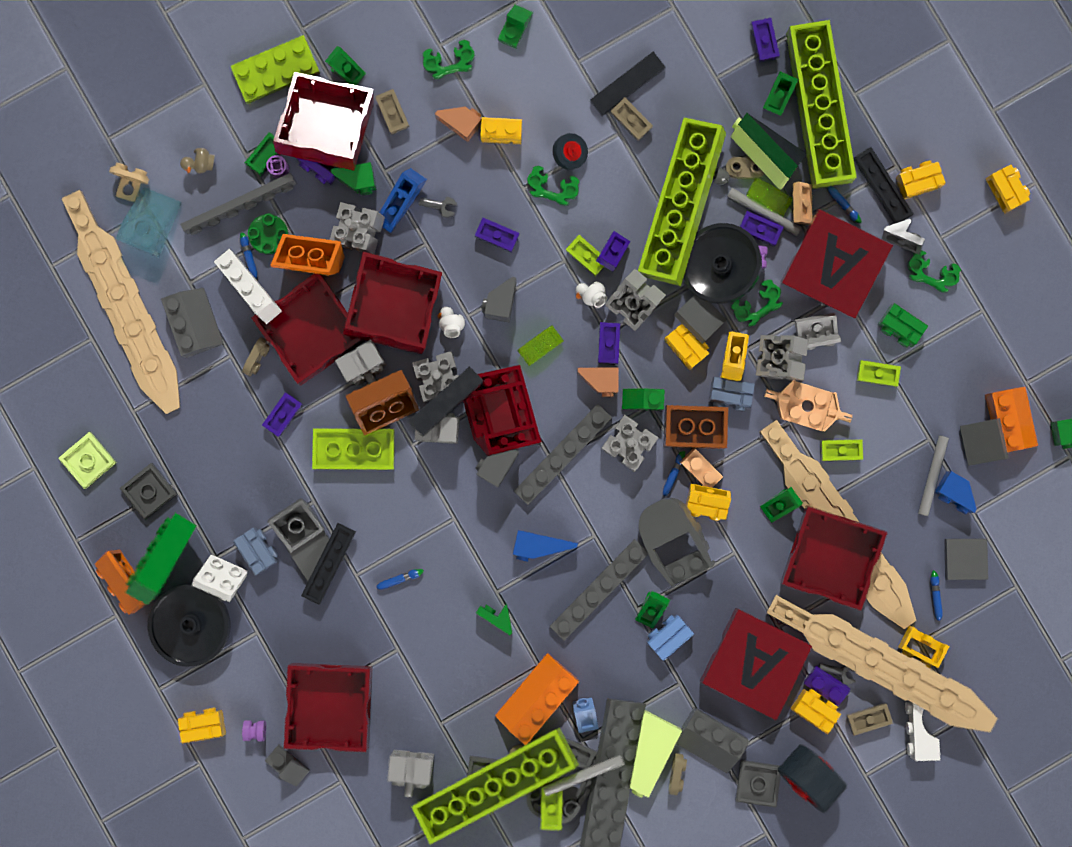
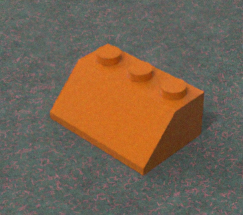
[271,234,345,275]
[985,387,1038,452]
[95,550,154,615]

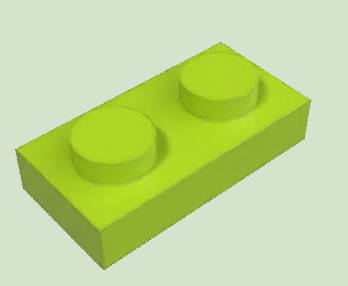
[566,235,604,277]
[856,360,901,387]
[821,439,863,461]
[541,786,562,830]

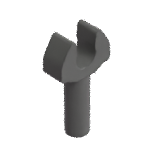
[419,197,457,218]
[819,663,856,684]

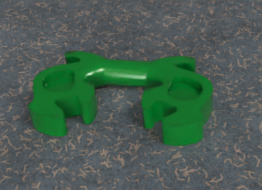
[422,40,475,79]
[527,166,580,206]
[907,250,961,293]
[731,280,783,327]

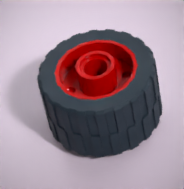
[778,744,847,813]

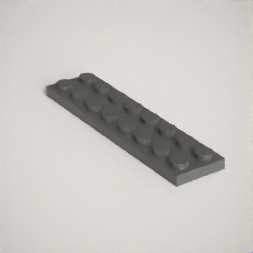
[580,698,646,847]

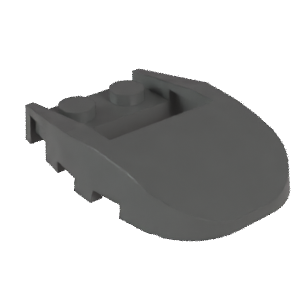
[639,498,715,587]
[526,737,597,824]

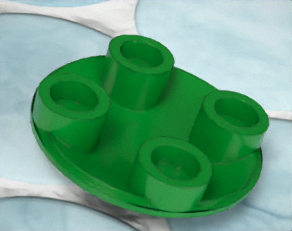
[247,213,289,254]

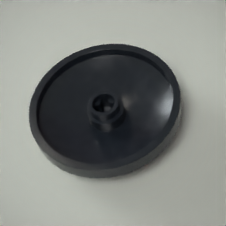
[683,223,762,304]
[147,584,230,667]

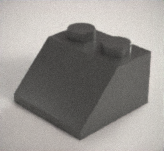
[482,277,517,323]
[475,450,519,488]

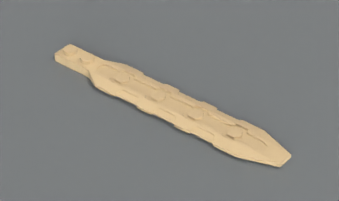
[61,190,180,414]
[760,420,916,629]
[766,595,997,732]

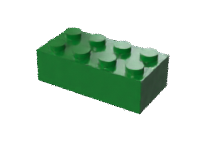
[125,513,197,605]

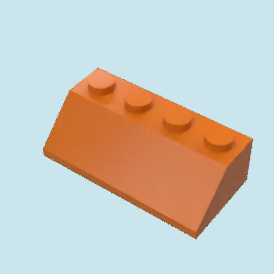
[495,653,579,745]

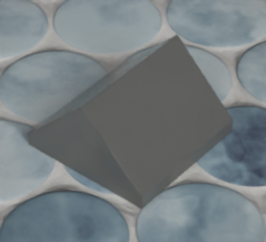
[267,498,324,553]

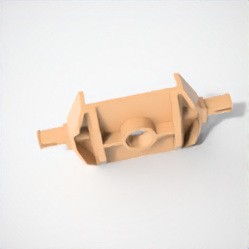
[764,380,853,432]

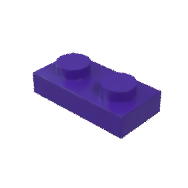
[751,18,780,62]
[297,158,336,185]
[740,211,784,247]
[475,217,520,253]
[596,231,631,272]
[598,322,620,364]
[262,392,303,437]
[804,666,850,706]

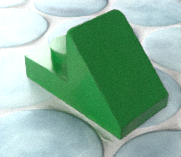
[498,4,533,49]
[325,46,366,85]
[763,71,798,116]
[760,487,803,523]
[635,591,670,629]
[476,603,513,635]

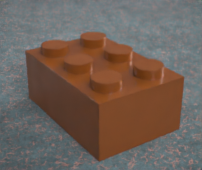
[345,370,419,436]
[664,405,728,449]

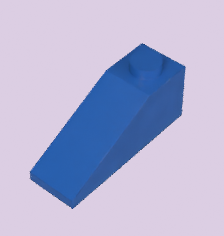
[379,168,427,233]
[513,530,578,562]

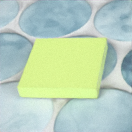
[58,432,117,489]

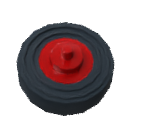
[552,133,588,170]

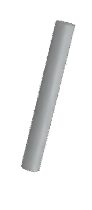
[727,188,801,237]
[918,436,949,516]
[543,755,624,796]

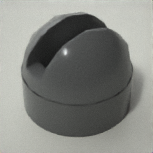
[714,168,730,185]

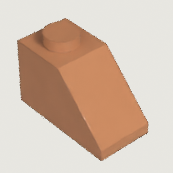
[435,107,482,142]
[577,368,619,397]

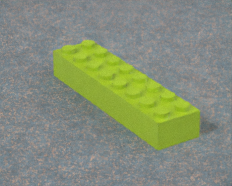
[786,20,857,189]
[638,117,726,286]
[412,728,579,844]

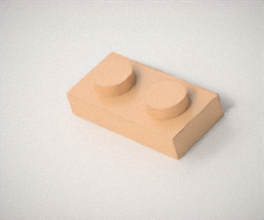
[792,182,812,225]
[680,448,723,488]

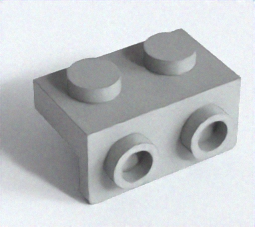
[795,313,841,350]

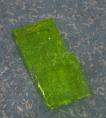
[746,178,793,216]
[517,325,564,366]

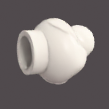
[576,282,607,308]
[437,307,465,338]

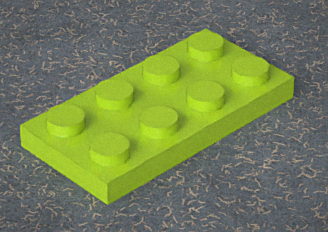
[230,35,320,104]
[312,428,395,470]

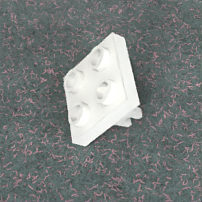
[192,555,248,602]

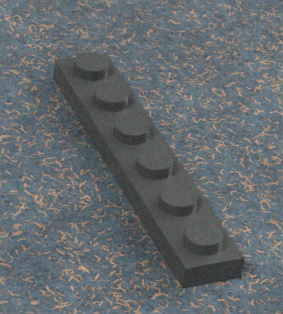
[180,173,297,235]
[514,404,612,505]
[550,539,648,641]

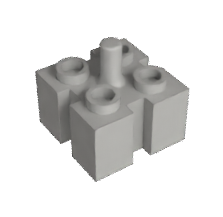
[330,202,385,254]
[605,269,666,331]
[756,335,808,380]
[335,340,387,386]
[412,351,459,403]
[415,413,460,444]
[601,415,658,472]
[388,749,434,797]

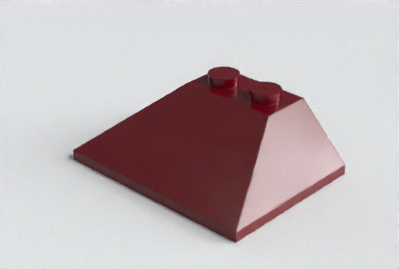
[463,365,541,456]

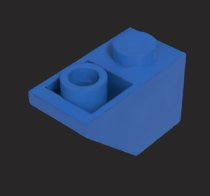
[935,471,977,514]

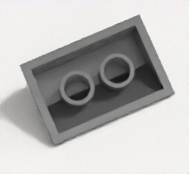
[161,288,224,358]
[676,707,750,773]

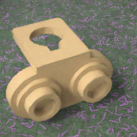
[109,163,149,202]

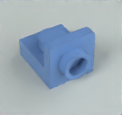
[572,698,599,733]

